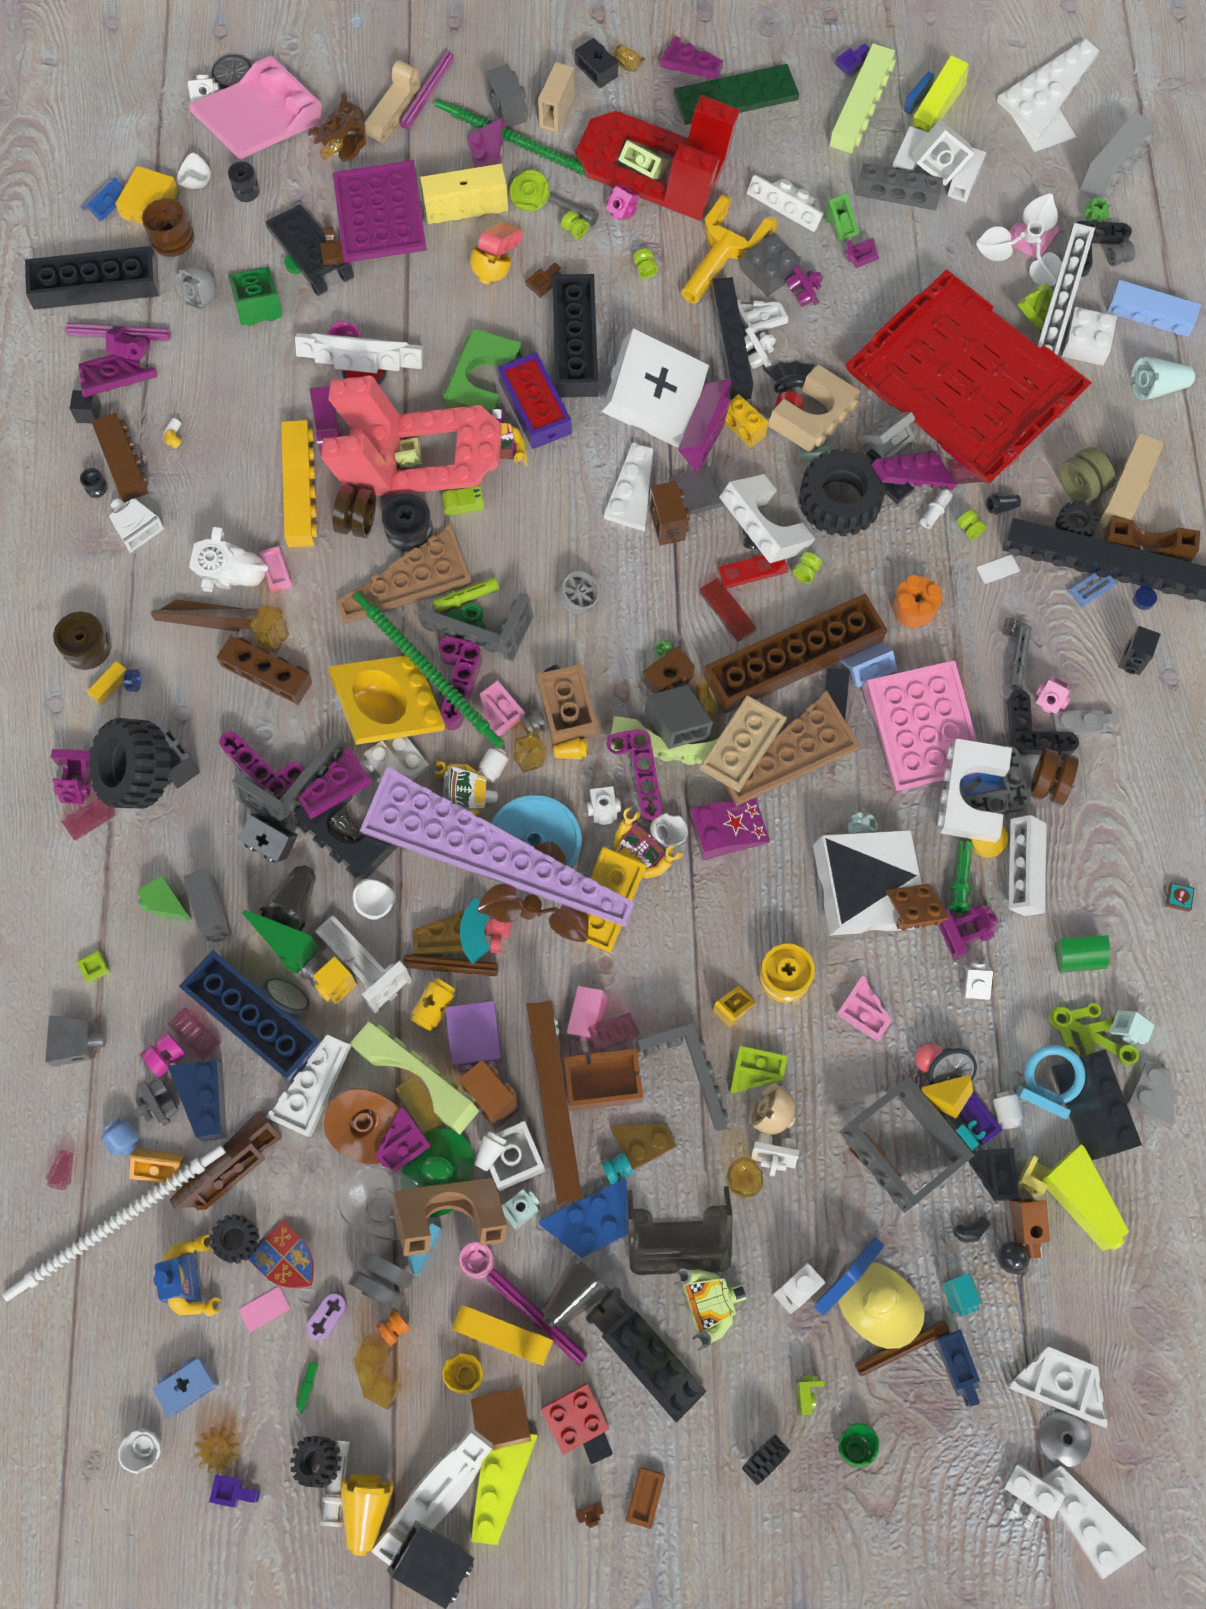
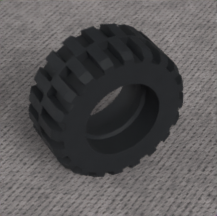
[799,449,886,536]
[89,718,171,809]

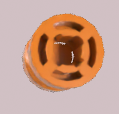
[375,1309,411,1346]

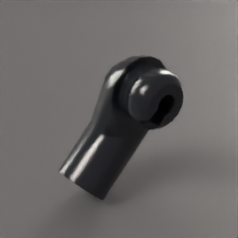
[953,1216,991,1243]

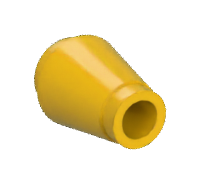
[554,737,588,760]

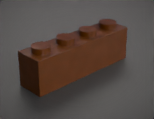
[91,413,149,502]

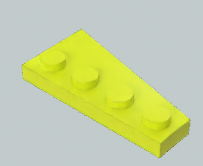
[471,1434,538,1545]

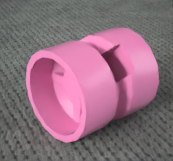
[459,1242,495,1279]

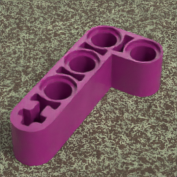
[309,384,340,462]
[439,637,482,730]
[607,729,662,820]
[219,731,304,800]

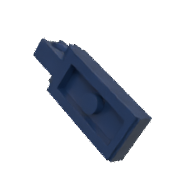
[935,1330,980,1407]

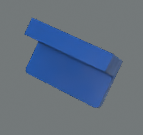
[80,177,124,222]

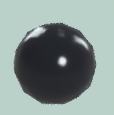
[998,1241,1030,1274]

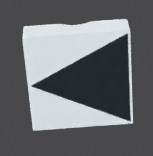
[813,830,922,936]

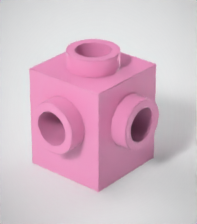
[1036,674,1073,714]

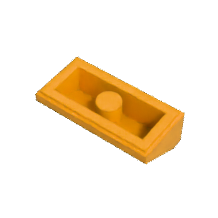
[129,1149,184,1183]

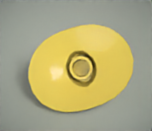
[838,1262,925,1349]

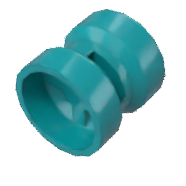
[601,1152,634,1185]

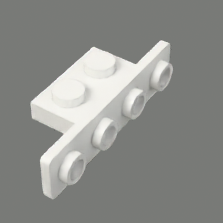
[747,175,823,232]

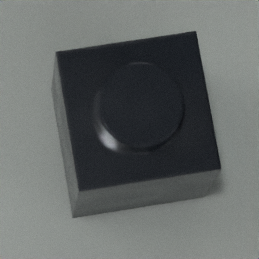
[69,390,101,424]

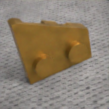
[610,1124,676,1171]

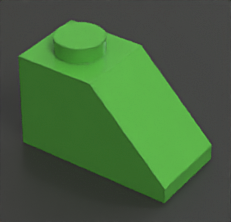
[137,875,191,921]

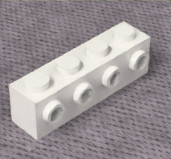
[1009,815,1046,916]

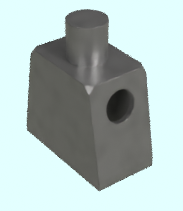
[45,1016,107,1067]

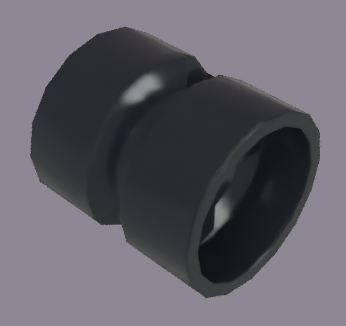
[228,161,260,202]

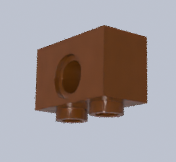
[642,646,695,694]

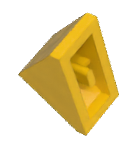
[713,986,756,1028]
[921,1075,973,1118]

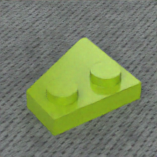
[1017,283,1053,331]

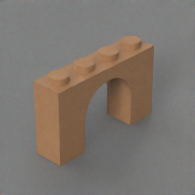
[392,1178,507,1256]

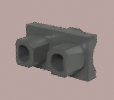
[133,1078,179,1126]

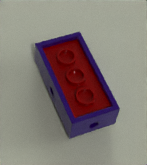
[497,352,572,449]

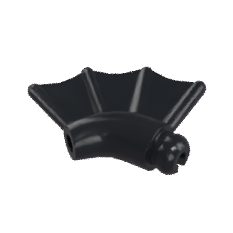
[764,360,814,394]

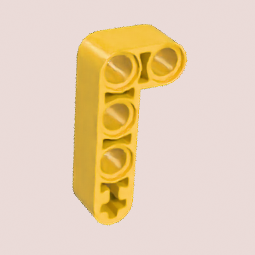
[451,1305,554,1367]

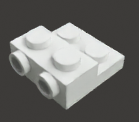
[363,737,430,784]

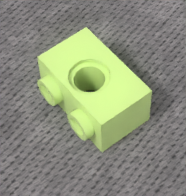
[619,140,669,180]

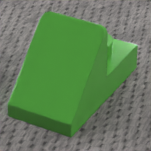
[826,193,860,242]

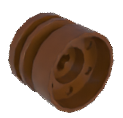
[141,198,195,257]

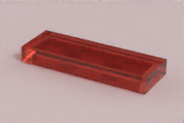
[699,578,756,642]

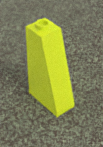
[913,55,969,133]
[1040,1144,1129,1251]

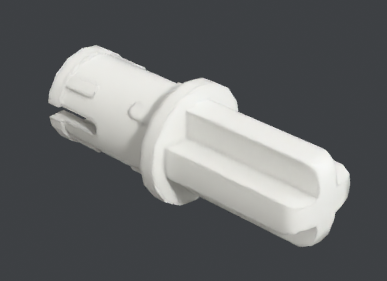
[920,489,953,529]

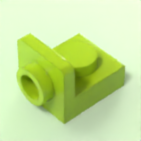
[796,1376,825,1415]

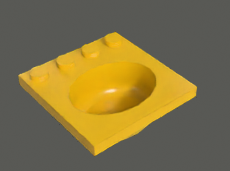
[328,656,445,745]

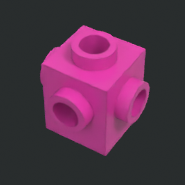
[605,186,640,220]

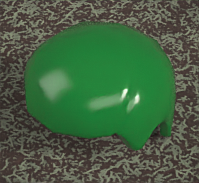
[838,1423,879,1468]

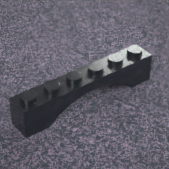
[710,277,754,400]

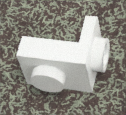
[964,960,993,999]

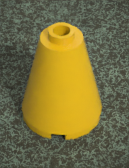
[340,1474,394,1556]

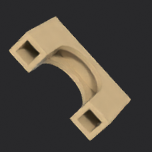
[768,364,860,453]

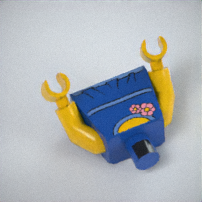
[153,1235,221,1317]

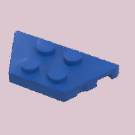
[538,1179,627,1258]

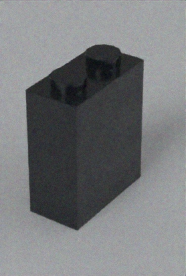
[387,1520,475,1609]

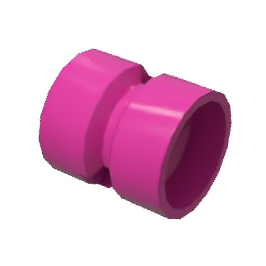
[139,1031,187,1078]

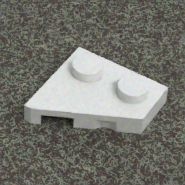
[737,300,788,333]

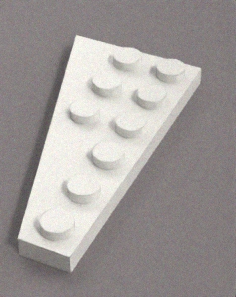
[997,38,1099,139]

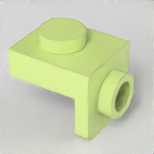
[395,437,422,468]

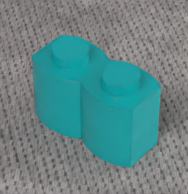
[941,1273,983,1317]

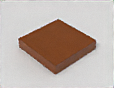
[471,1387,532,1451]

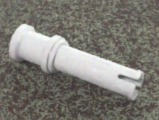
[319,1440,350,1527]

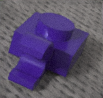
[835,44,870,76]
[209,1474,261,1508]

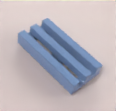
[1068,572,1117,608]

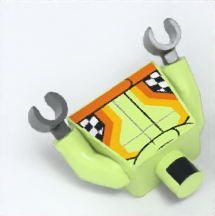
[673,1268,747,1351]

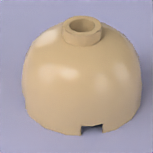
[749,1083,796,1135]

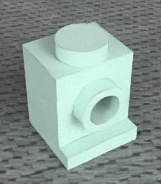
[1110,1010,1154,1044]
[502,1189,540,1230]

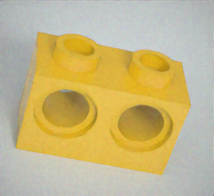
[725,394,769,448]
[312,957,357,1005]

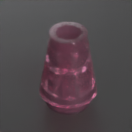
[46,1150,74,1190]

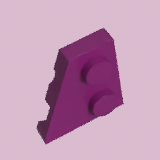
[375,1106,431,1176]

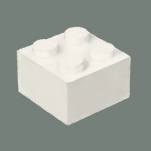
[911,120,974,186]
[1062,307,1117,366]
[478,1121,545,1192]

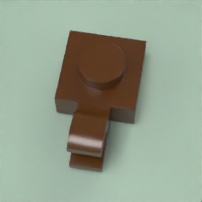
[320,226,344,266]
[525,263,561,298]
[575,1501,604,1529]

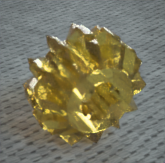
[194,1427,240,1474]

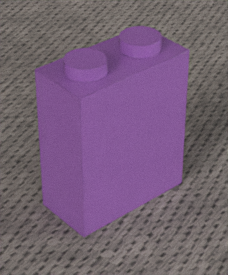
[445,1001,502,1072]

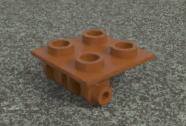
[886,884,949,931]

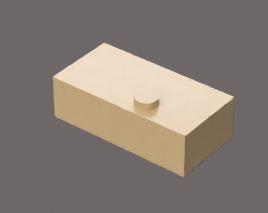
[1098,433,1164,528]

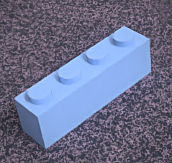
[1107,280,1201,337]

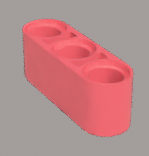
[478,221,523,257]

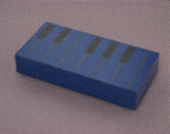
[904,71,935,114]

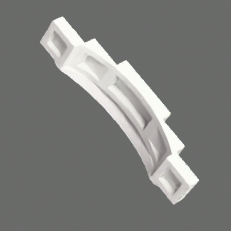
[295,333,423,373]
[371,1428,493,1565]

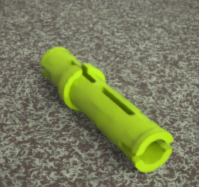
[432,577,499,613]

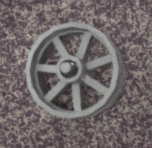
[556,571,600,614]

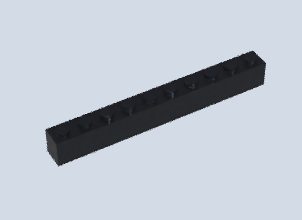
[1003,518,1206,602]

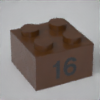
[649,481,690,546]

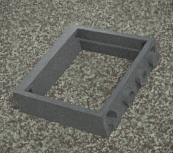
[839,1077,975,1213]

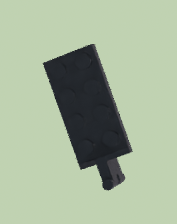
[586,1287,707,1423]

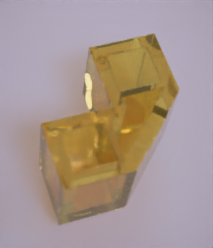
[354,1336,402,1410]

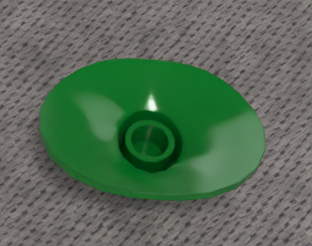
[400,1128,474,1218]

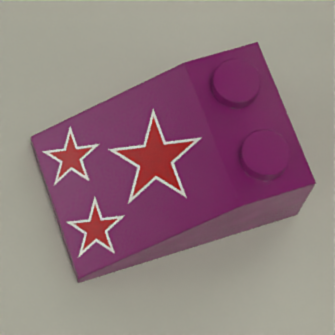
[690,799,770,861]

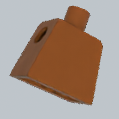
[1009,1198,1050,1259]

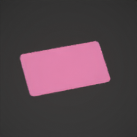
[239,1287,290,1332]

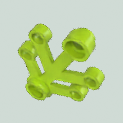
[1049,1003,1139,1066]

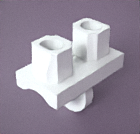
[744,326,776,369]
[751,1133,799,1176]

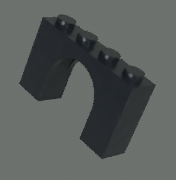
[294,796,398,880]

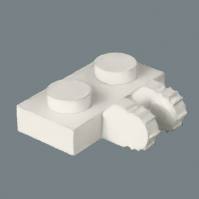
[1004,1464,1066,1529]

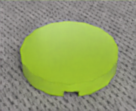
[509,170,550,212]

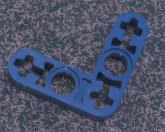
[813,1236,885,1316]

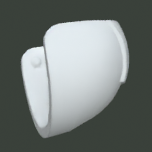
[177,153,211,189]
[353,879,396,919]

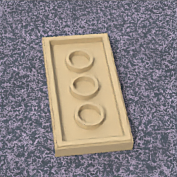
[699,695,787,792]

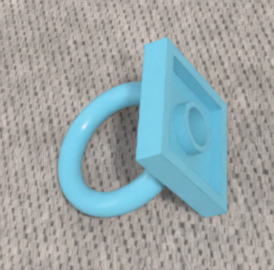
[1014,1045,1085,1120]

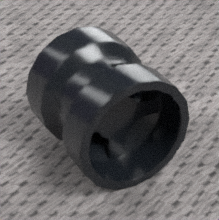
[80,468,107,498]

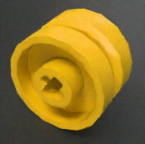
[759,943,815,1003]

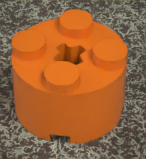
[892,575,942,628]

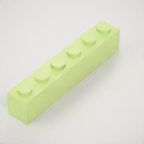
[830,43,896,154]

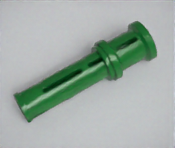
[948,841,973,913]

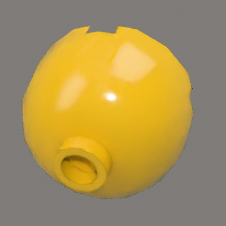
[470,246,512,284]

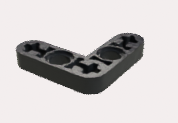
[1070,221,1132,277]
[1007,689,1079,756]

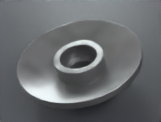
[1038,1411,1091,1467]

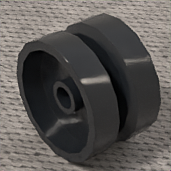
[382,494,432,552]

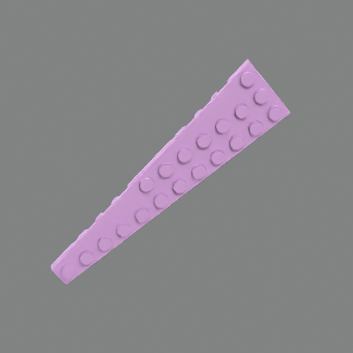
[360,767,635,927]

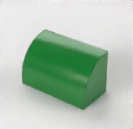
[1055,935,1110,973]

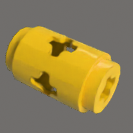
[410,978,455,1032]

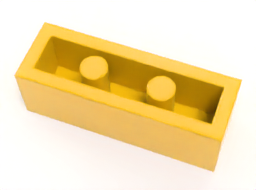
[87,661,130,705]

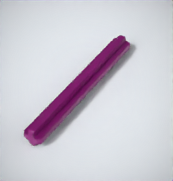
[400,51,454,130]
[65,323,171,341]
[487,1269,587,1365]

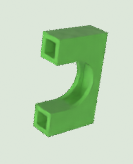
[442,328,522,414]

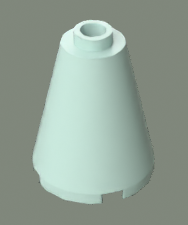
[1131,357,1195,400]

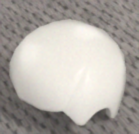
[650,813,688,849]
[118,1428,161,1473]

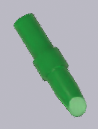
[296,1361,319,1414]

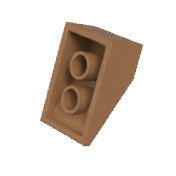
[536,664,598,746]

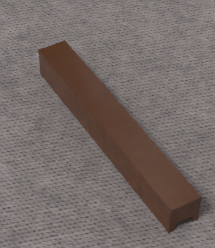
[526,1000,582,1204]

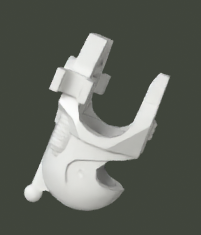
[189,527,268,593]

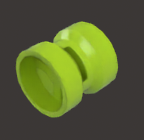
[561,210,589,240]
[633,248,658,279]
[956,509,987,540]
[793,552,822,583]

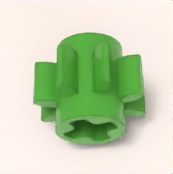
[1083,197,1110,222]

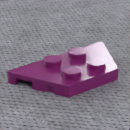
[78,354,157,397]

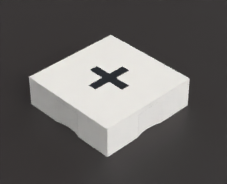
[602,328,709,447]

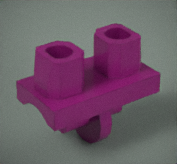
[785,265,823,307]

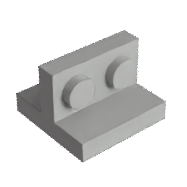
[857,412,915,458]

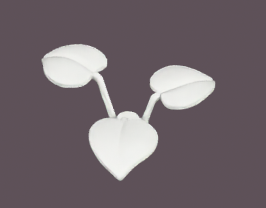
[976,194,1062,287]

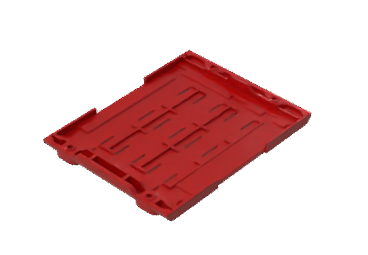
[845,269,1092,484]

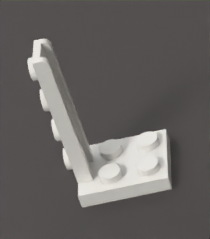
[315,915,412,1014]

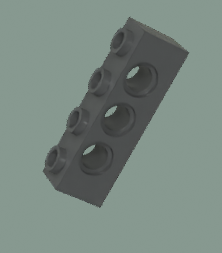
[856,163,944,211]

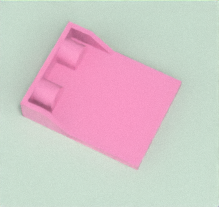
[189,56,322,159]
[862,660,979,792]

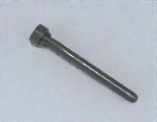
[512,176,599,227]

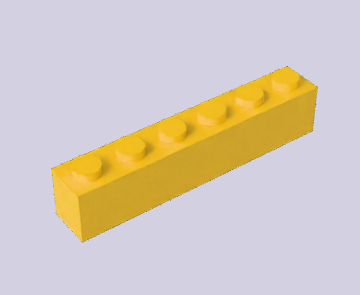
[281,420,318,548]

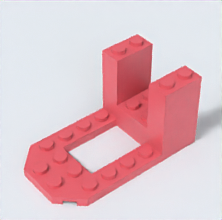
[321,376,502,496]

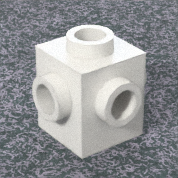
[188,74,220,102]
[587,786,621,825]

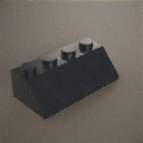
[1051,1049,1142,1160]

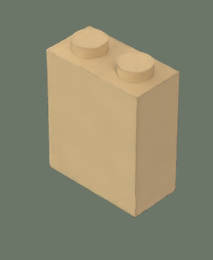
[538,62,575,133]

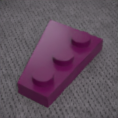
[660,35,723,80]

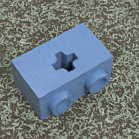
[152,1357,219,1417]

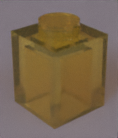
[513,732,546,773]

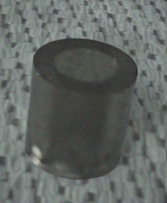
[1002,618,1019,637]

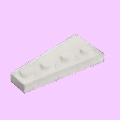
[604,443,653,532]
[266,1035,351,1137]
[1041,1466,1146,1579]

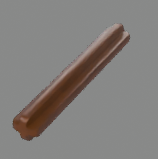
[403,954,498,976]
[855,1320,950,1376]

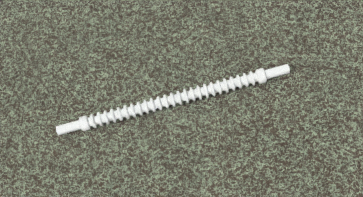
[2,1145,226,1302]

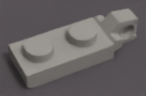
[1052,710,1119,735]

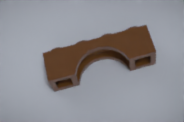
[1103,517,1200,562]

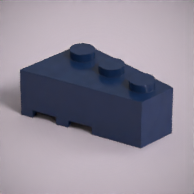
[167,1060,227,1141]

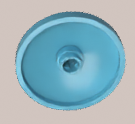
[491,795,581,869]

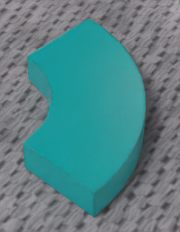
[460,897,491,965]

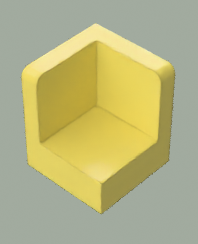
[1017,1155,1050,1197]

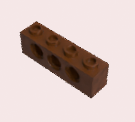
[216,635,312,705]

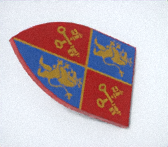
[248,1220,314,1288]

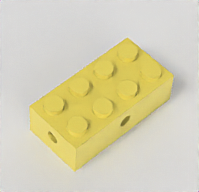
[420,164,508,224]

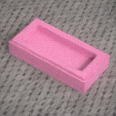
[258,546,293,593]

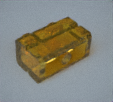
[250,605,289,653]

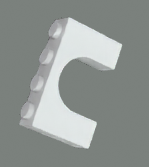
[892,126,986,203]
[719,474,815,563]
[937,739,1012,843]

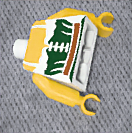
[434,761,498,817]

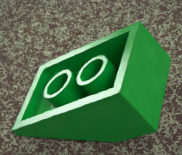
[228,266,282,326]
[242,910,318,974]

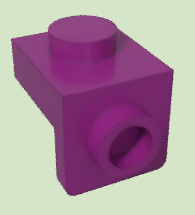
[845,238,879,268]

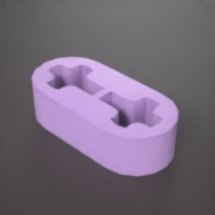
[307,1294,347,1340]

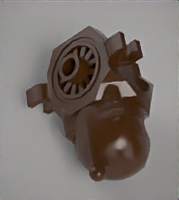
[308,93,366,162]

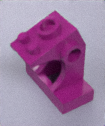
[51,749,91,804]
[938,905,999,961]

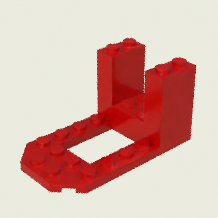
[575,95,740,221]

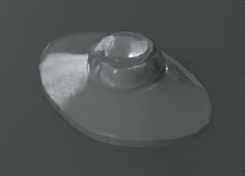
[338,1166,421,1240]

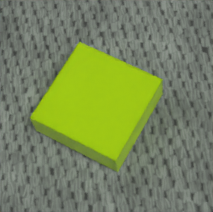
[77,950,110,984]

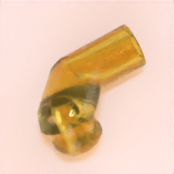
[320,138,344,159]

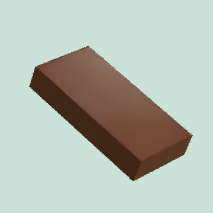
[626,1466,665,1529]

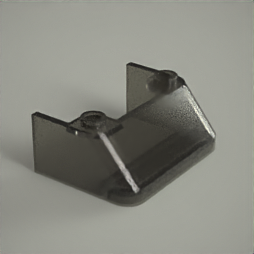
[627,1186,733,1275]

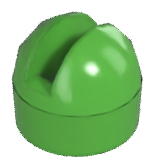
[656,640,675,658]

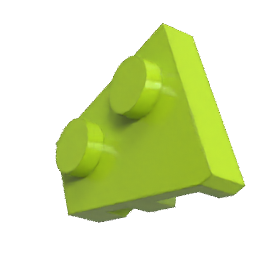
[730,1046,788,1093]

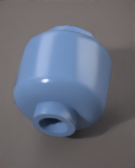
[101,1118,139,1157]

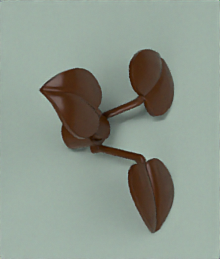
[477,841,589,942]

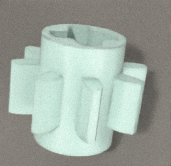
[848,812,878,834]

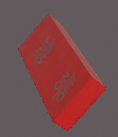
[718,555,788,589]

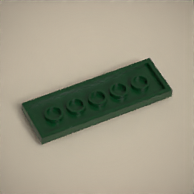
[674,64,799,125]

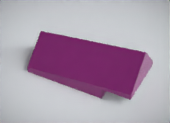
[678,379,732,473]

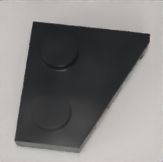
[968,1148,1020,1202]

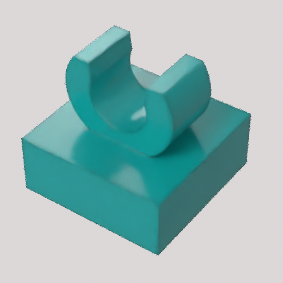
[955,1121,986,1151]

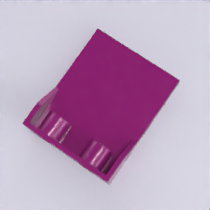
[333,160,427,263]

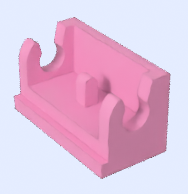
[567,986,608,1043]

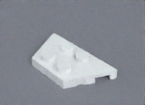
[1008,1347,1107,1428]

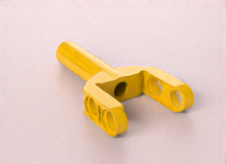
[681,194,778,304]

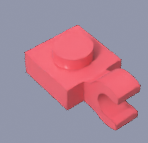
[485,918,511,954]

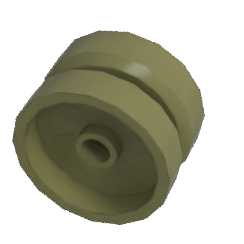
[1059,447,1115,504]

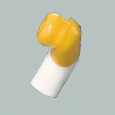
[163,418,181,449]

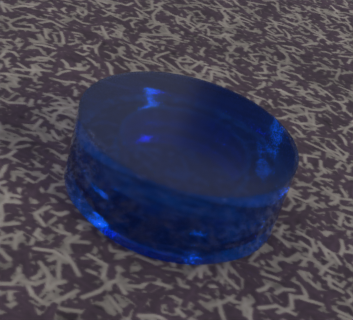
[1133,587,1157,610]
[123,669,141,692]

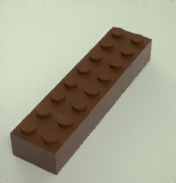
[704,593,887,714]

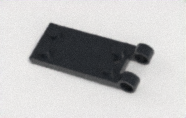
[265,204,354,296]

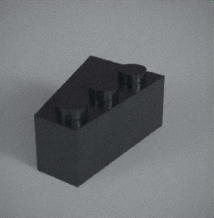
[148,715,200,789]

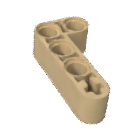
[365,60,420,143]

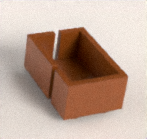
[563,1048,643,1112]
[458,1060,518,1130]

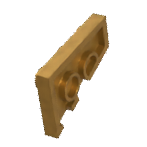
[413,910,485,955]

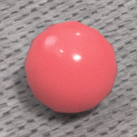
[915,1043,943,1073]

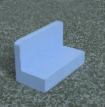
[842,643,897,688]

